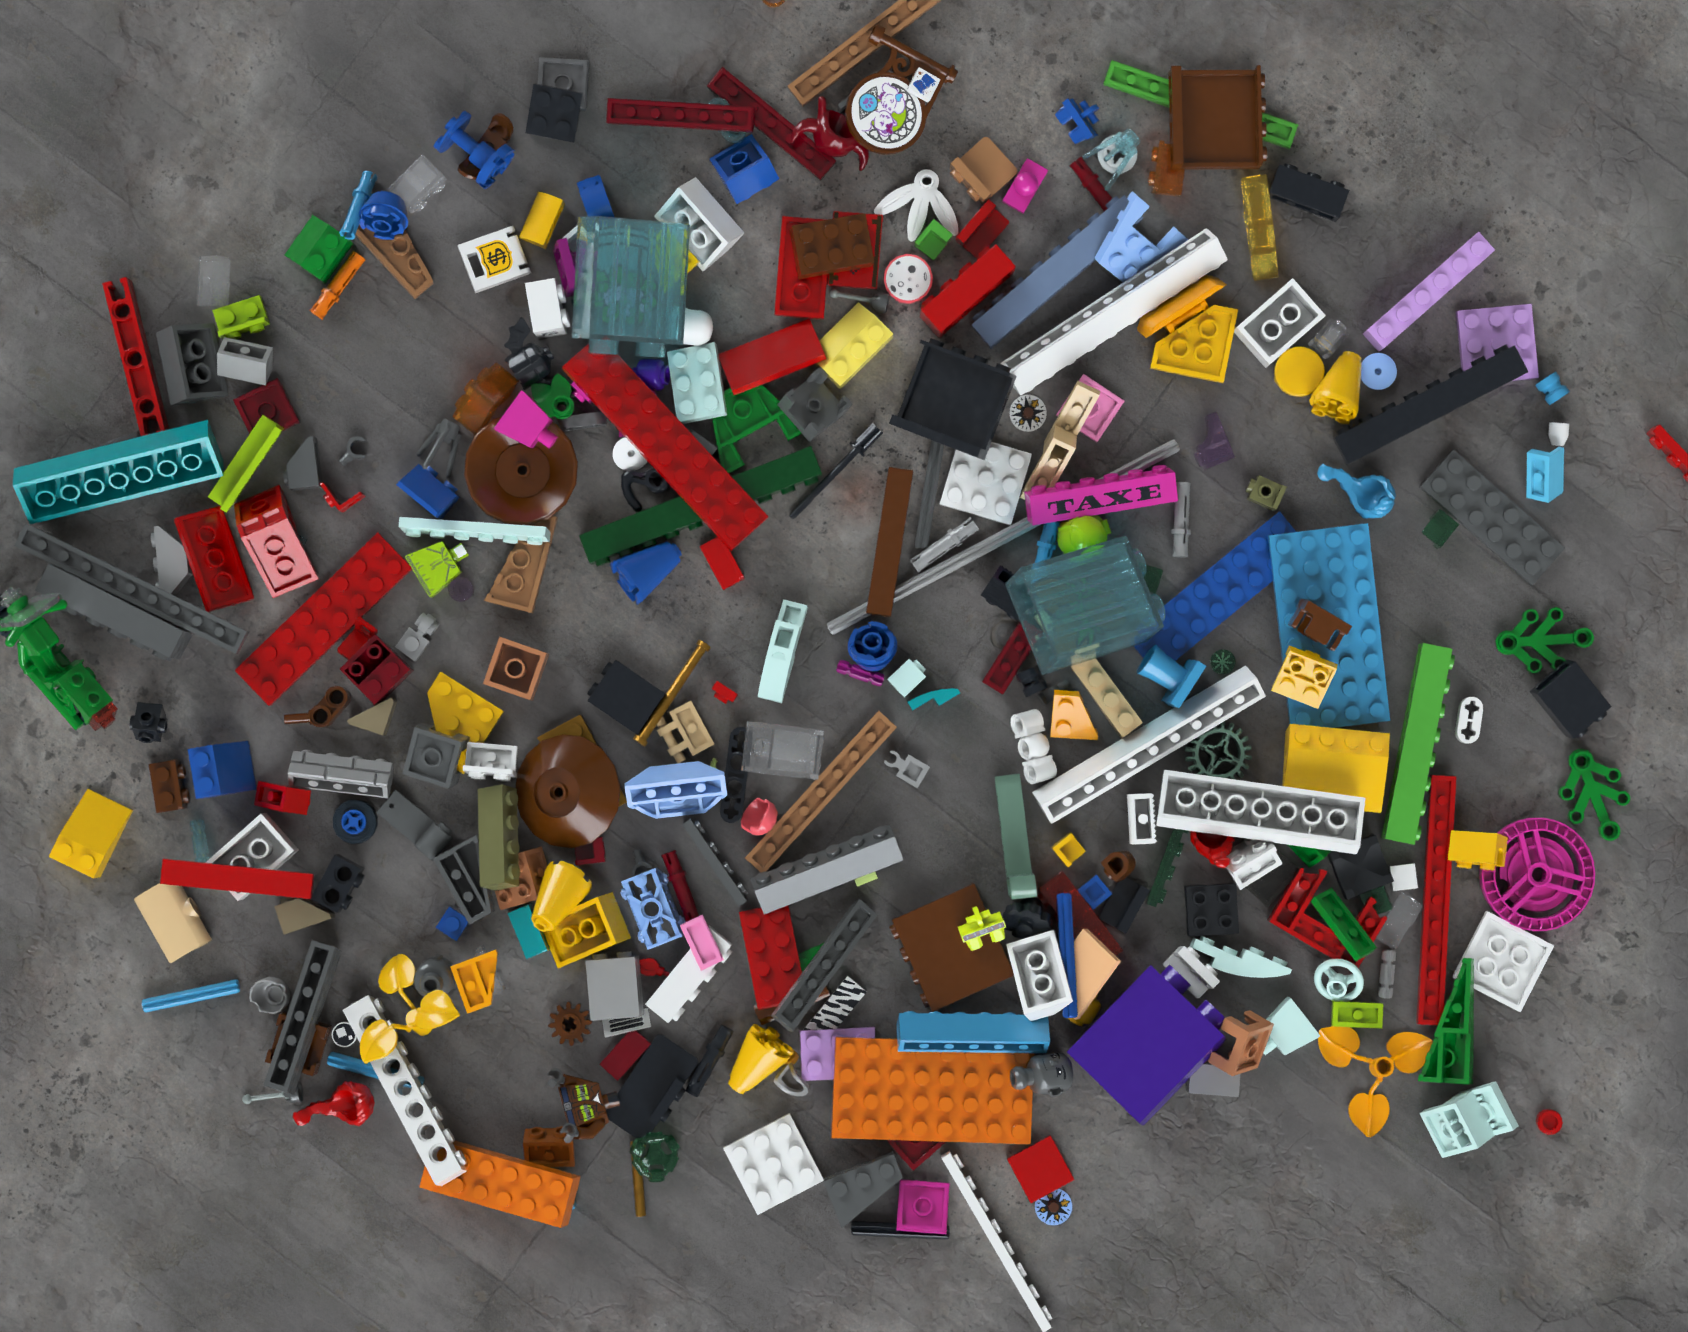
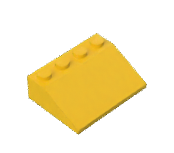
[1282,724,1390,813]

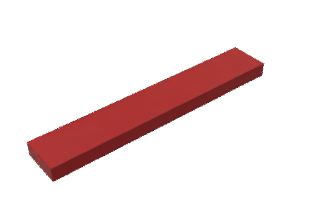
[160,859,314,899]

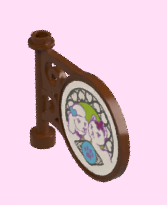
[845,24,958,155]

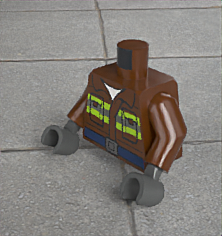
[547,1068,620,1143]

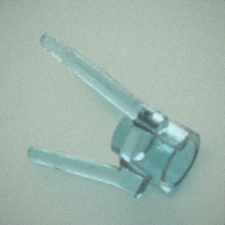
[1083,128,1141,191]

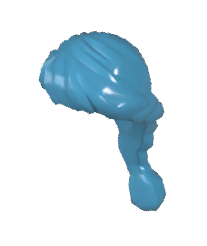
[1317,464,1396,518]

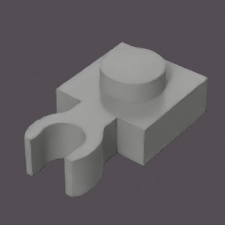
[884,751,930,788]

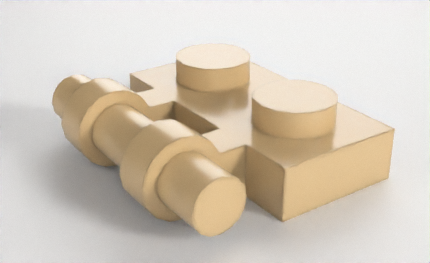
[657,701,715,763]

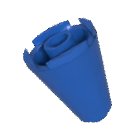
[610,541,682,605]

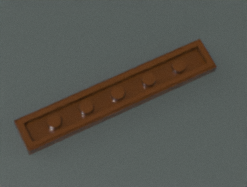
[866,467,914,617]

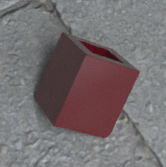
[574,836,606,866]

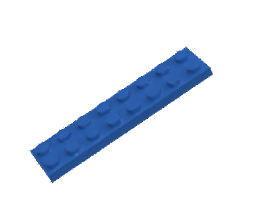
[1126,511,1296,661]

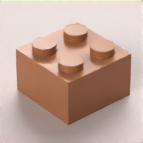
[483,637,549,701]

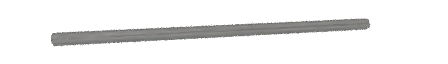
[827,439,1180,635]

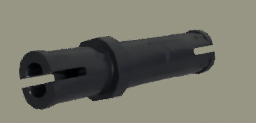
[686,1024,734,1097]

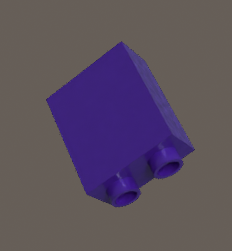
[1067,964,1227,1126]

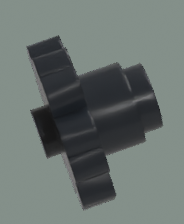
[1002,897,1053,939]

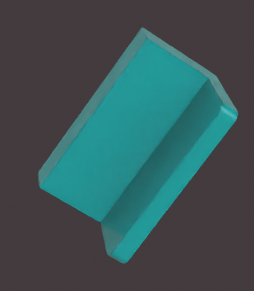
[508,903,550,959]

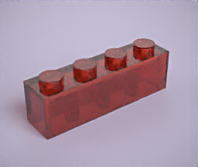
[1037,870,1123,956]

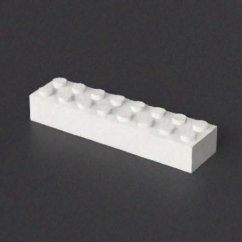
[1156,770,1366,854]

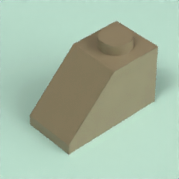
[274,897,335,935]

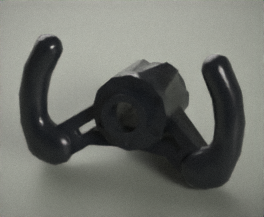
[621,468,669,511]

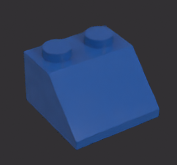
[709,134,779,204]
[396,464,460,520]

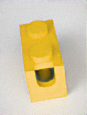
[1448,830,1508,870]

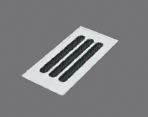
[602,1008,651,1038]

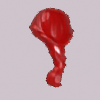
[1189,831,1235,868]
[293,1081,375,1126]

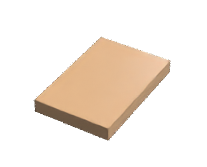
[1074,929,1121,1019]

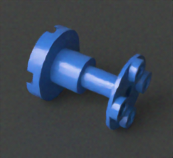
[433,111,515,189]

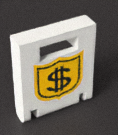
[458,226,531,293]

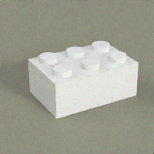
[1234,278,1326,368]
[205,813,299,901]

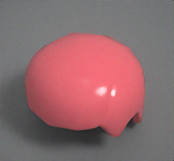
[741,798,778,835]

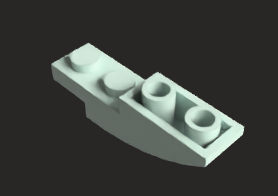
[758,599,808,703]
[1190,936,1292,978]

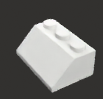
[655,177,744,271]
[1006,930,1073,1021]

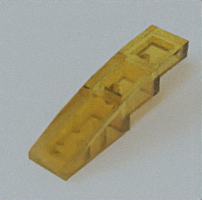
[1241,174,1279,281]

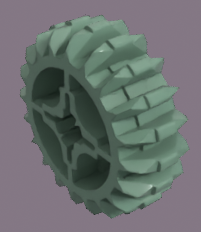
[1184,721,1252,780]

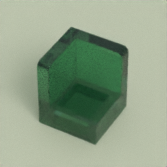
[1422,509,1459,549]

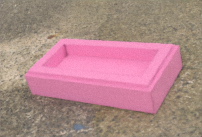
[680,914,724,971]

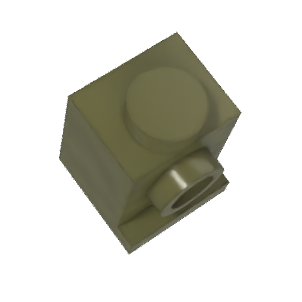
[1245,475,1287,512]

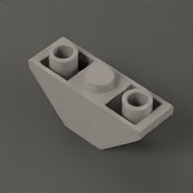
[151,526,193,596]

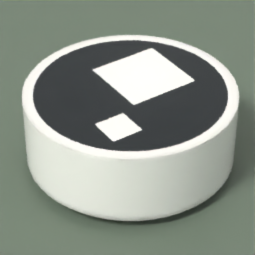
[332,1021,357,1047]

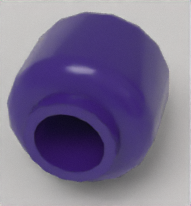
[633,359,670,391]

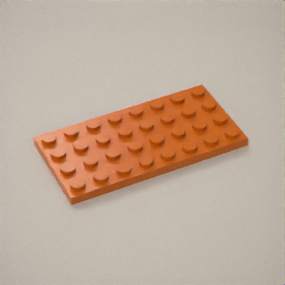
[831,1037,1034,1144]

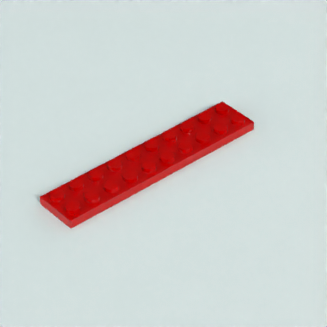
[562,335,769,551]

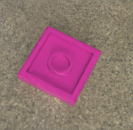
[896,1179,950,1234]

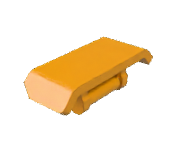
[1137,275,1227,338]

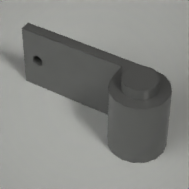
[376,789,453,861]

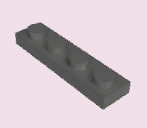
[682,818,749,907]

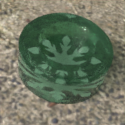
[1210,649,1236,674]

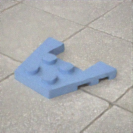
[1095,191,1189,282]

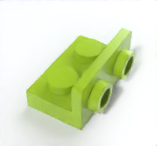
[212,295,270,340]

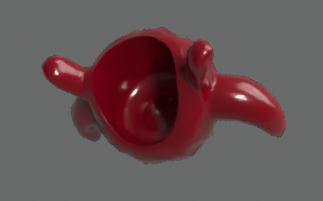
[791,96,869,171]

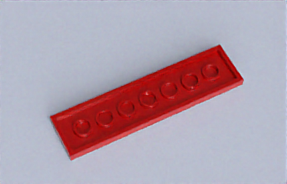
[234,532,412,706]

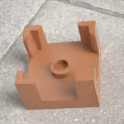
[1208,1010,1274,1076]

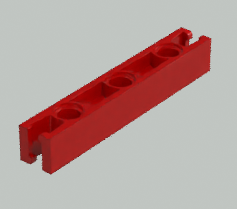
[102,277,169,436]

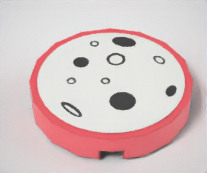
[883,254,933,304]

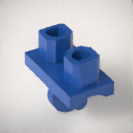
[1055,98,1099,144]

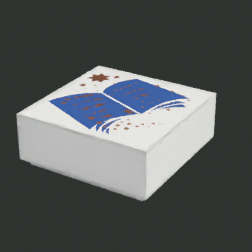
[906,67,941,103]

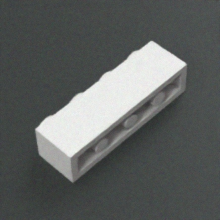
[645,925,732,1023]

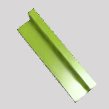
[208,414,284,513]

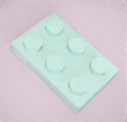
[667,342,727,424]

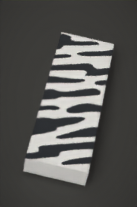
[803,975,867,1030]

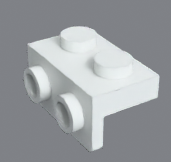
[1163,946,1220,998]

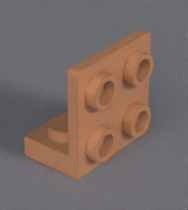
[495,846,547,910]

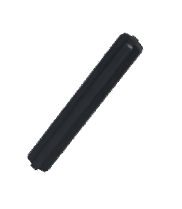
[851,1221,950,1240]

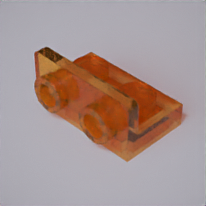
[1148,140,1185,197]

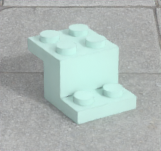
[1419,1081,1519,1158]

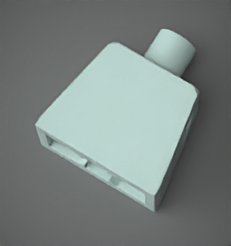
[1263,996,1320,1056]

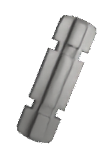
[1378,949,1396,999]

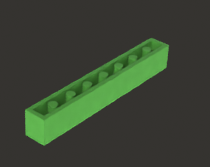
[1381,643,1455,845]

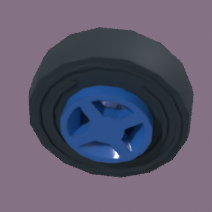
[333,800,378,844]

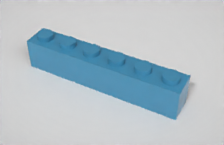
[896,1011,1050,1053]

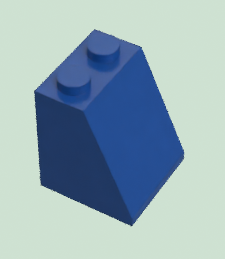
[188,741,257,799]

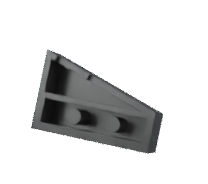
[433,834,495,925]
[824,1151,903,1228]

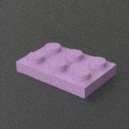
[799,1027,875,1081]

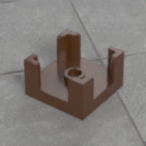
[265,1011,332,1076]

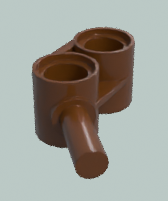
[284,686,351,728]

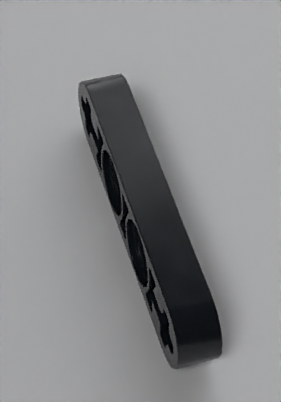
[720,727,752,823]

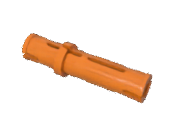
[309,251,366,320]

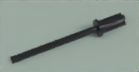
[789,423,883,519]

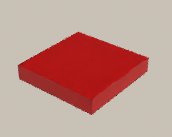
[1007,1135,1074,1203]

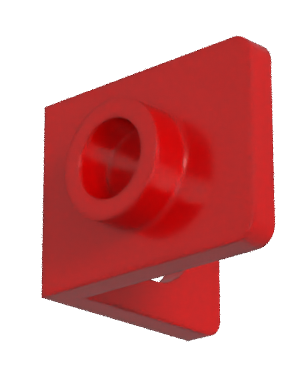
[320,482,366,513]
[337,616,378,660]

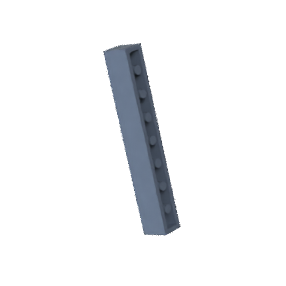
[971,195,1143,349]

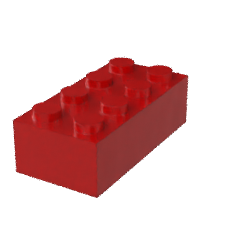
[920,244,1016,339]

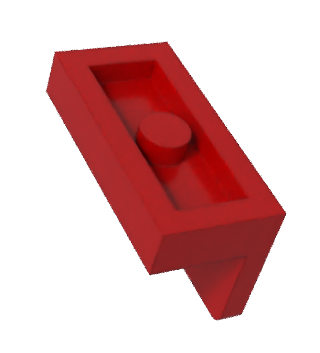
[955,199,1009,259]
[699,535,745,590]

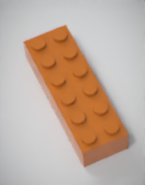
[419,1141,581,1228]

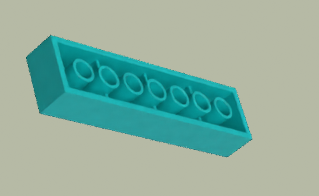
[13,420,224,525]

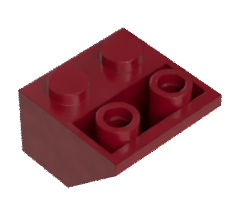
[340,634,414,705]

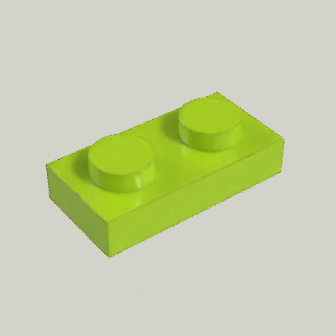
[1331,1001,1383,1029]

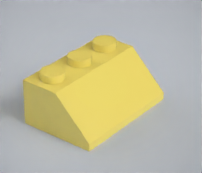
[815,302,893,389]

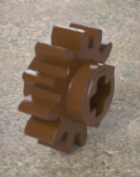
[548,1001,593,1046]

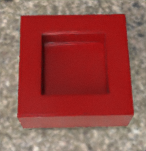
[712,681,738,704]

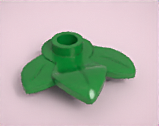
[531,373,574,419]

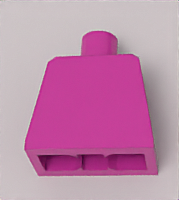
[494,390,558,449]

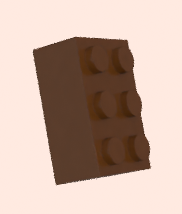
[789,213,874,279]

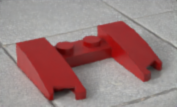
[1267,868,1387,968]

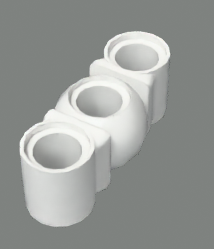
[1010,709,1057,784]

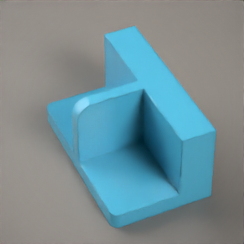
[1526,446,1564,503]

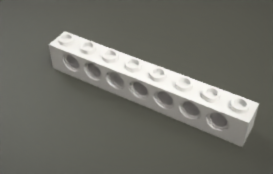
[342,995,467,1186]

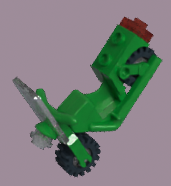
[0,587,118,731]

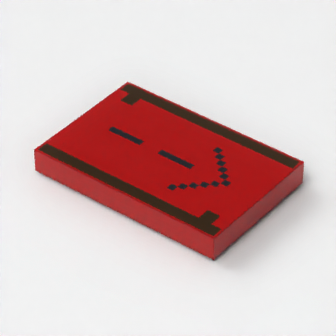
[828,211,883,290]

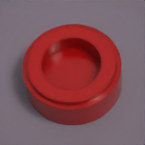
[1536,1109,1563,1135]

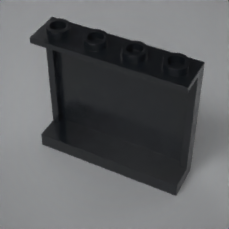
[889,338,1017,460]

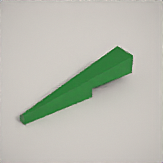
[1418,958,1474,1085]

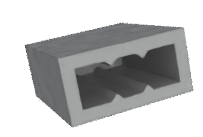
[586,951,644,1021]

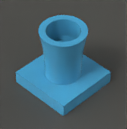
[1137,644,1206,708]

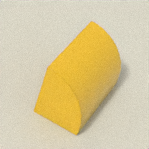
[519,192,565,249]

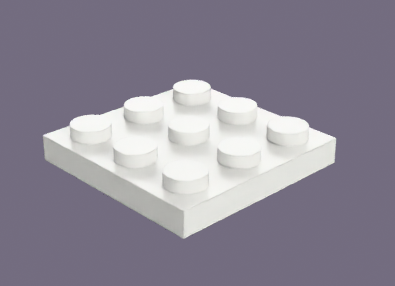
[939,442,1032,526]
[1452,911,1554,1012]
[723,1113,824,1215]

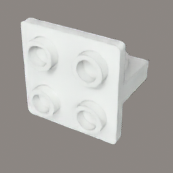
[463,742,518,782]
[1226,839,1283,890]

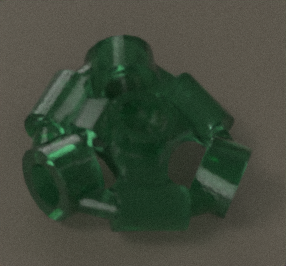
[630,1132,681,1182]

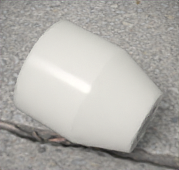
[1548,422,1569,446]

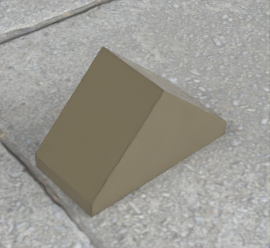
[347,697,397,736]

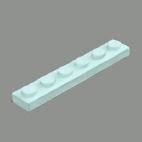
[398,517,551,545]

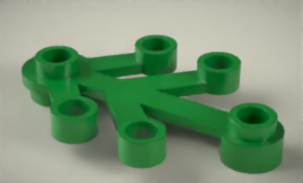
[1495,607,1594,673]
[1558,749,1630,841]

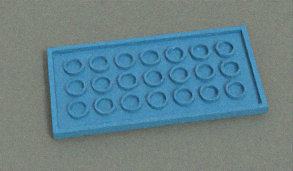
[1268,523,1390,728]

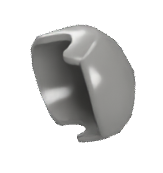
[249,976,290,1014]

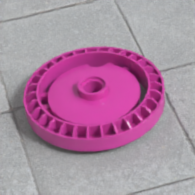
[1479,817,1595,931]

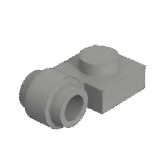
[395,612,440,662]

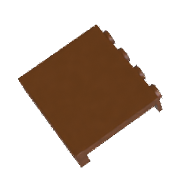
[1168,65,1267,170]
[889,883,1014,1012]

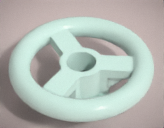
[1314,959,1364,1002]

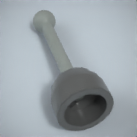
[830,288,890,313]
[242,1082,303,1104]

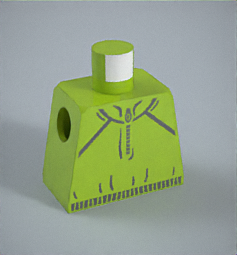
[405,541,469,598]

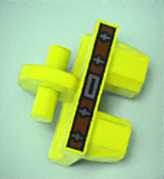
[958,906,1006,951]

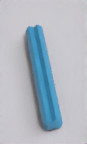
[142,979,240,1012]
[327,1052,424,1088]

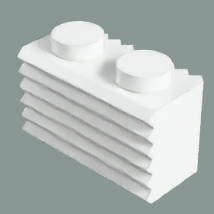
[1127,793,1157,845]

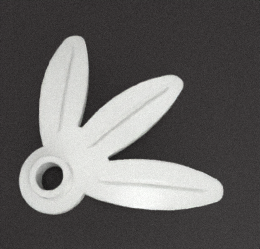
[874,169,959,242]

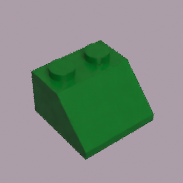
[285,215,354,284]

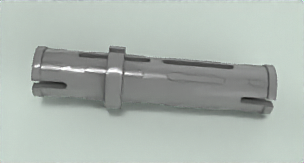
[1171,482,1191,558]
[910,517,979,573]

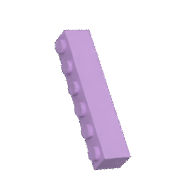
[1363,232,1495,352]

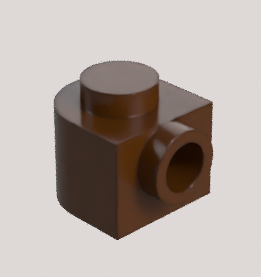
[1100,851,1136,882]

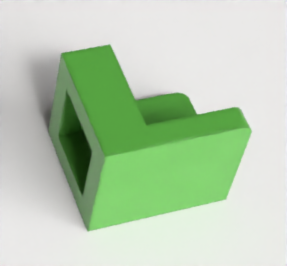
[914,219,953,260]

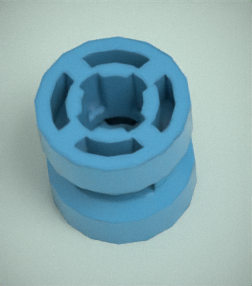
[1535,371,1570,405]

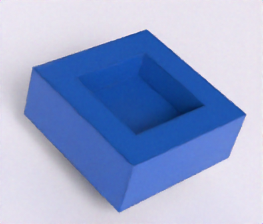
[1077,874,1112,910]
[436,906,469,941]

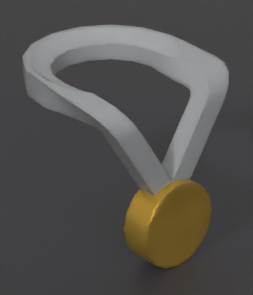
[774,1050,809,1096]

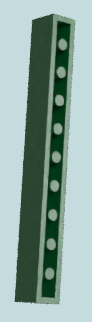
[579,446,822,567]

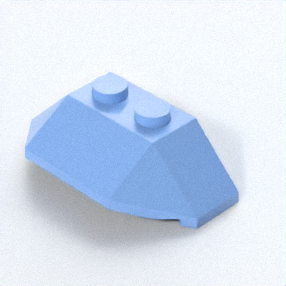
[624,761,727,819]

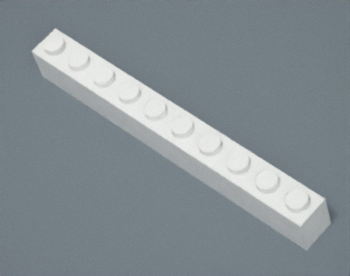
[1000,228,1228,396]
[1032,665,1266,824]

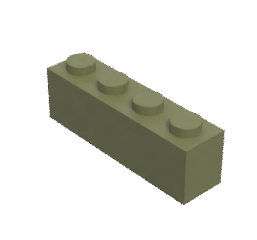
[478,784,520,891]

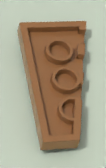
[356,224,434,299]
[484,516,558,614]

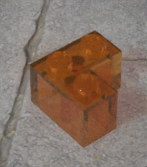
[452,362,519,435]

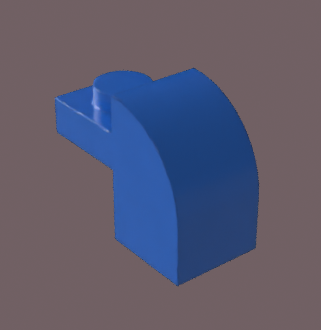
[577,175,618,235]

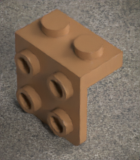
[950,137,1017,205]

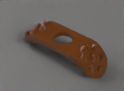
[458,113,514,180]

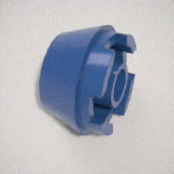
[359,191,408,240]
[848,621,897,671]

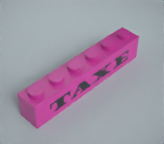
[1024,465,1178,525]

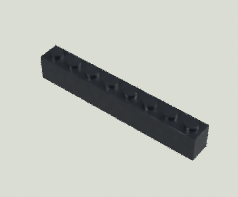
[1333,344,1528,465]

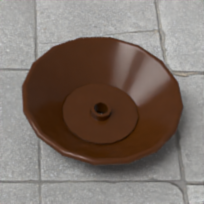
[464,416,578,525]
[516,734,621,848]

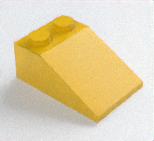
[49,789,133,879]
[543,892,631,968]

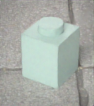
[887,659,926,697]

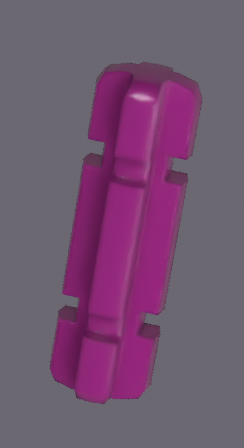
[836,660,885,686]

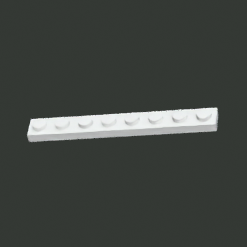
[941,1150,1053,1332]

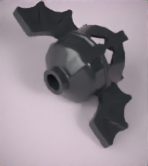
[504,317,554,391]

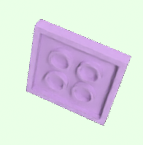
[1456,304,1539,381]

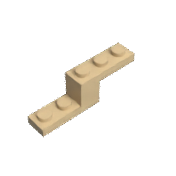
[1020,381,1100,500]

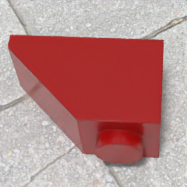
[254,781,311,815]

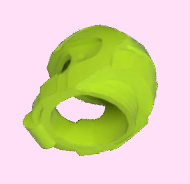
[1057,515,1112,560]

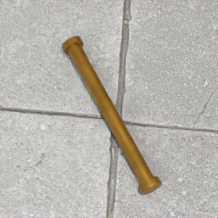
[633,640,711,747]

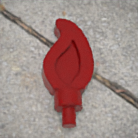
[639,957,670,977]

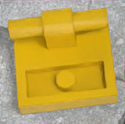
[1271,646,1338,709]

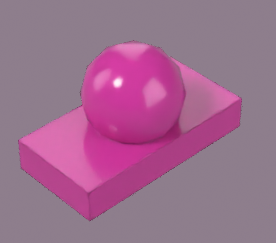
[1002,158,1048,214]

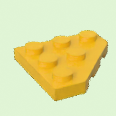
[1150,305,1238,383]
[427,672,504,774]

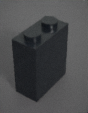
[1529,659,1612,739]
[587,660,666,735]

